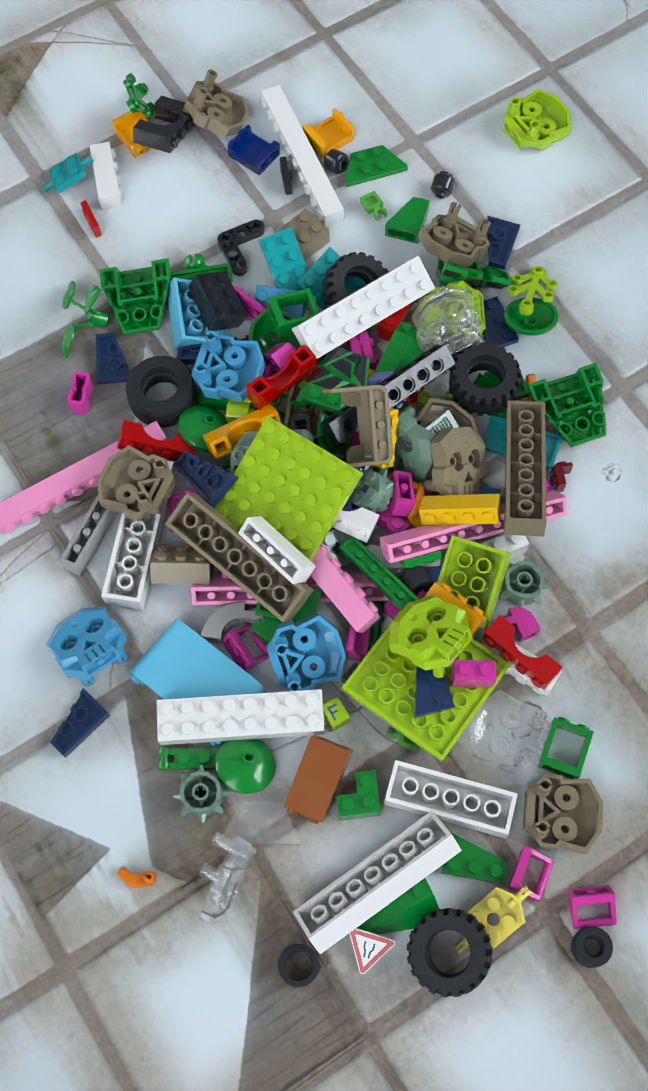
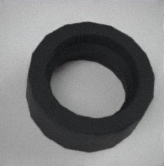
[278,943,319,988]

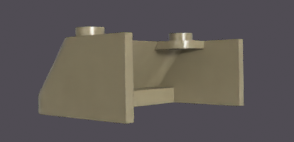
[322,385,393,467]

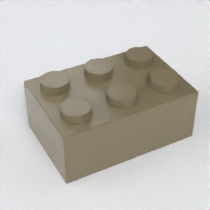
[275,209,330,261]
[150,544,214,585]

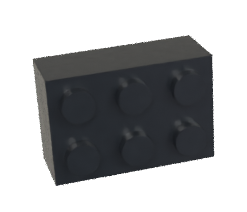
[188,271,247,331]

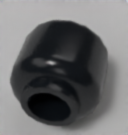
[324,149,349,174]
[431,171,455,199]

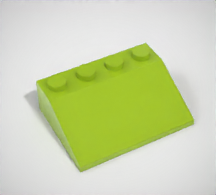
[437,535,512,629]

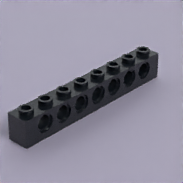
[321,344,455,444]

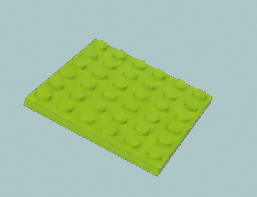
[215,416,364,561]
[341,610,510,762]

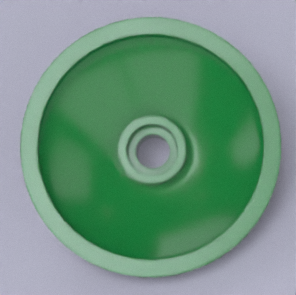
[504,298,558,336]
[249,310,299,355]
[178,405,229,452]
[215,739,276,794]

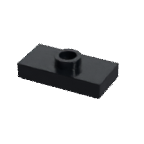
[279,156,293,195]

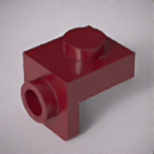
[550,461,573,492]

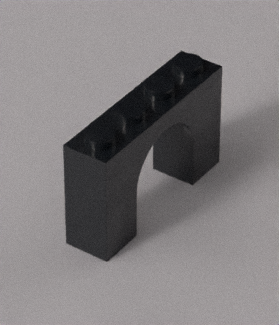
[133,95,195,153]

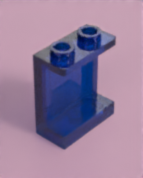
[227,125,280,176]

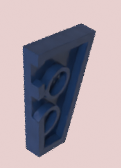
[487,216,520,270]
[483,296,519,348]
[96,333,130,385]
[414,666,454,718]
[50,688,110,758]

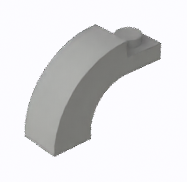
[201,602,265,644]

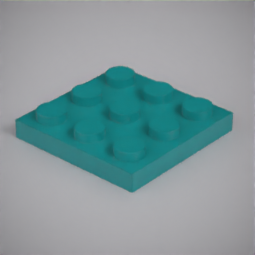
[295,247,367,310]

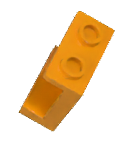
[302,108,355,159]
[112,111,153,158]

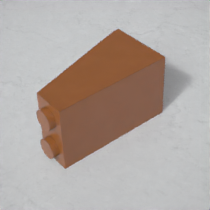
[284,735,354,824]

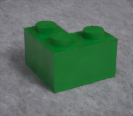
[337,770,381,821]

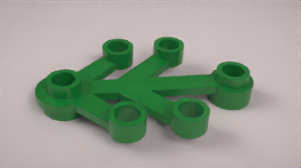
[123,73,155,119]

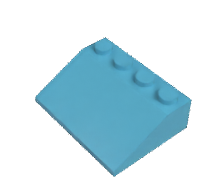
[167,278,231,350]

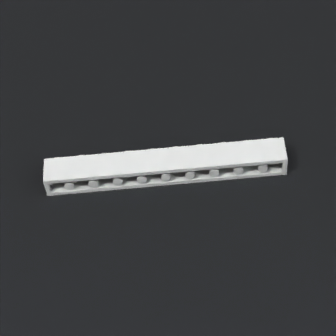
[260,85,344,226]

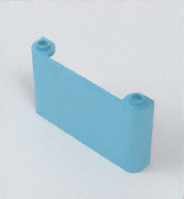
[129,618,267,747]

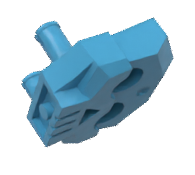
[192,331,265,402]
[46,606,128,687]
[266,612,346,691]

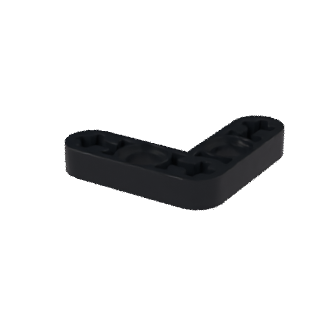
[217,219,265,276]

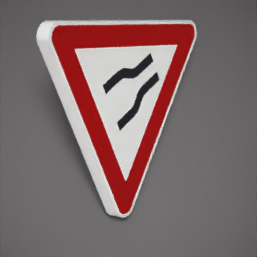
[349,928,395,974]

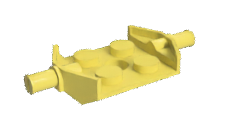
[454,886,532,954]

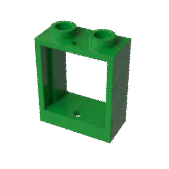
[267,288,321,337]
[537,717,594,779]

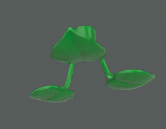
[61,281,108,358]

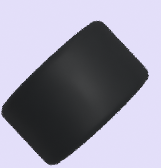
[398,566,433,596]
[571,926,613,968]

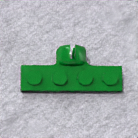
[170,254,233,282]

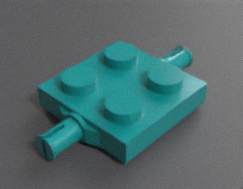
[42,153,94,194]

